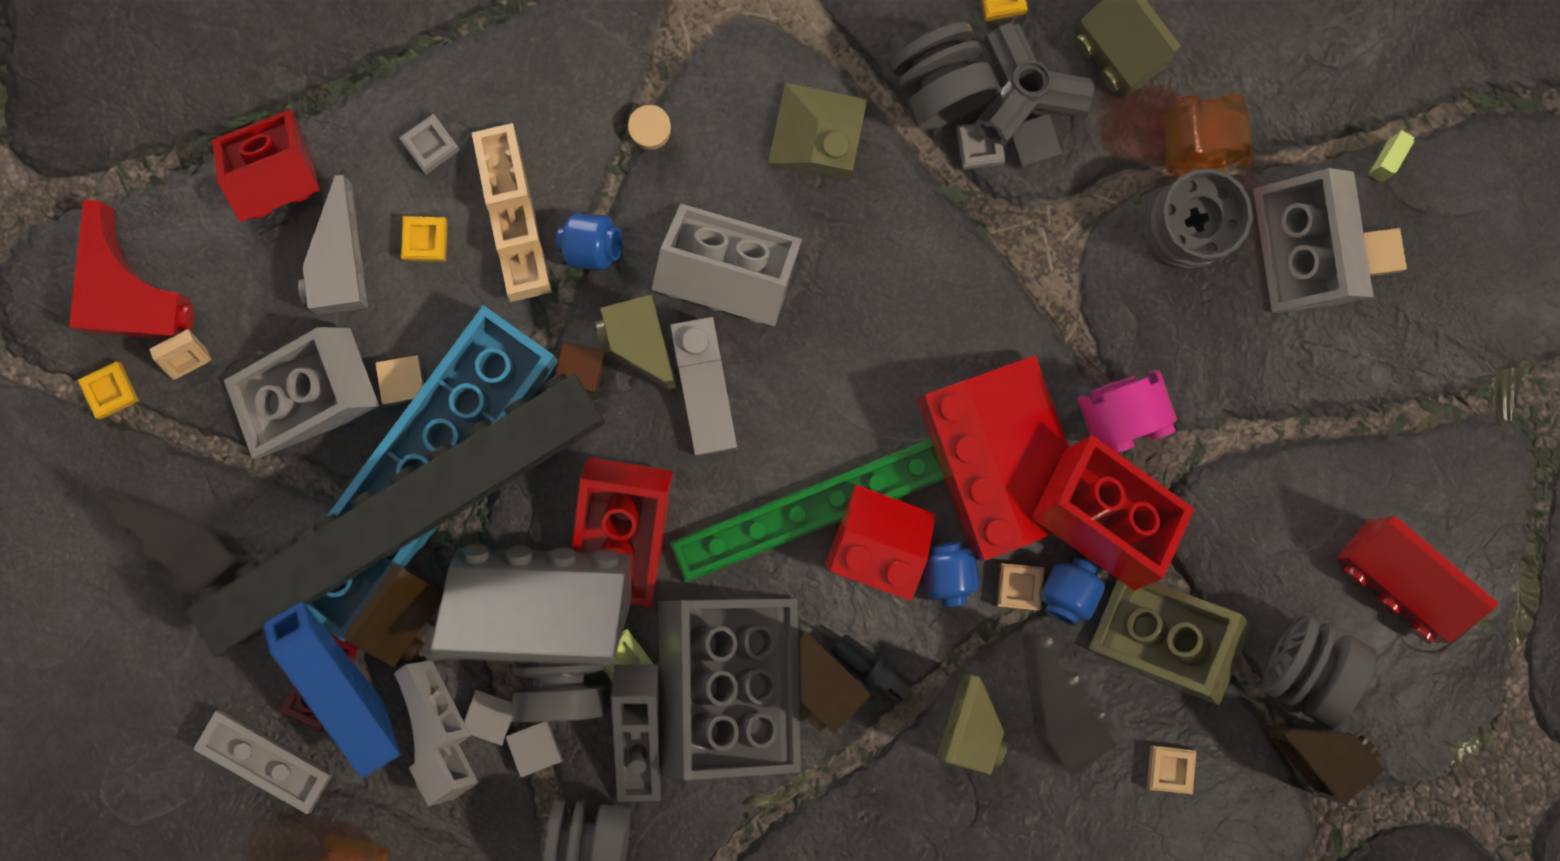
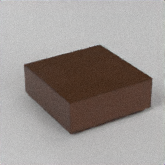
[555,341,606,393]

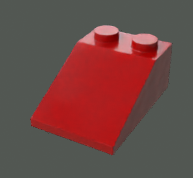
[572,457,673,608]

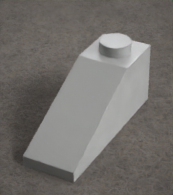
[298,175,368,315]

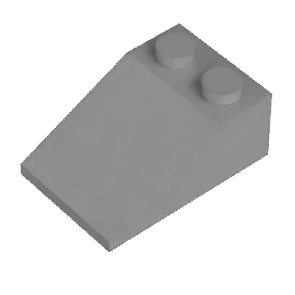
[224,327,379,459]

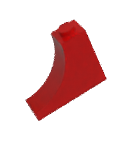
[69,199,194,340]

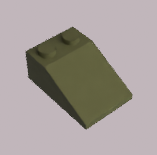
[1089,579,1252,706]

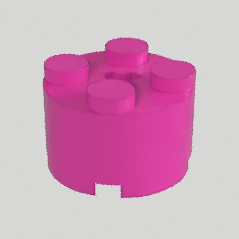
[1077,370,1177,453]

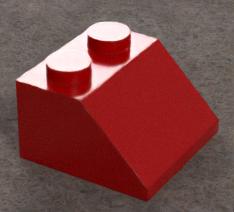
[212,109,320,222]
[825,484,936,601]

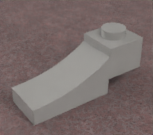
[670,317,737,456]
[394,660,478,807]

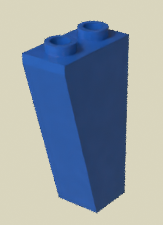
[263,601,400,778]

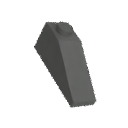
[611,664,661,802]

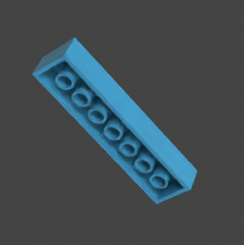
[307,305,558,641]

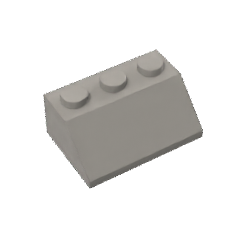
[1253,168,1374,313]
[652,203,802,326]

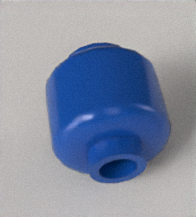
[556,213,623,270]
[922,542,980,607]
[1040,558,1105,626]

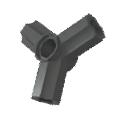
[975,22,1094,146]

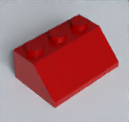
[1336,516,1499,644]

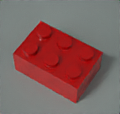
[1032,435,1194,591]

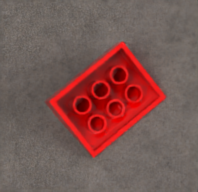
[915,355,1069,561]

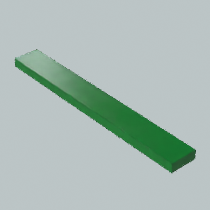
[670,439,945,583]

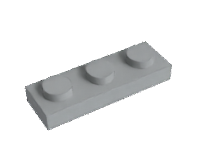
[193,710,333,814]

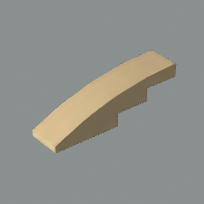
[472,123,552,302]

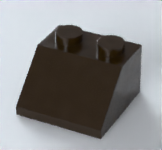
[342,564,444,667]
[799,631,871,734]
[1263,725,1385,805]

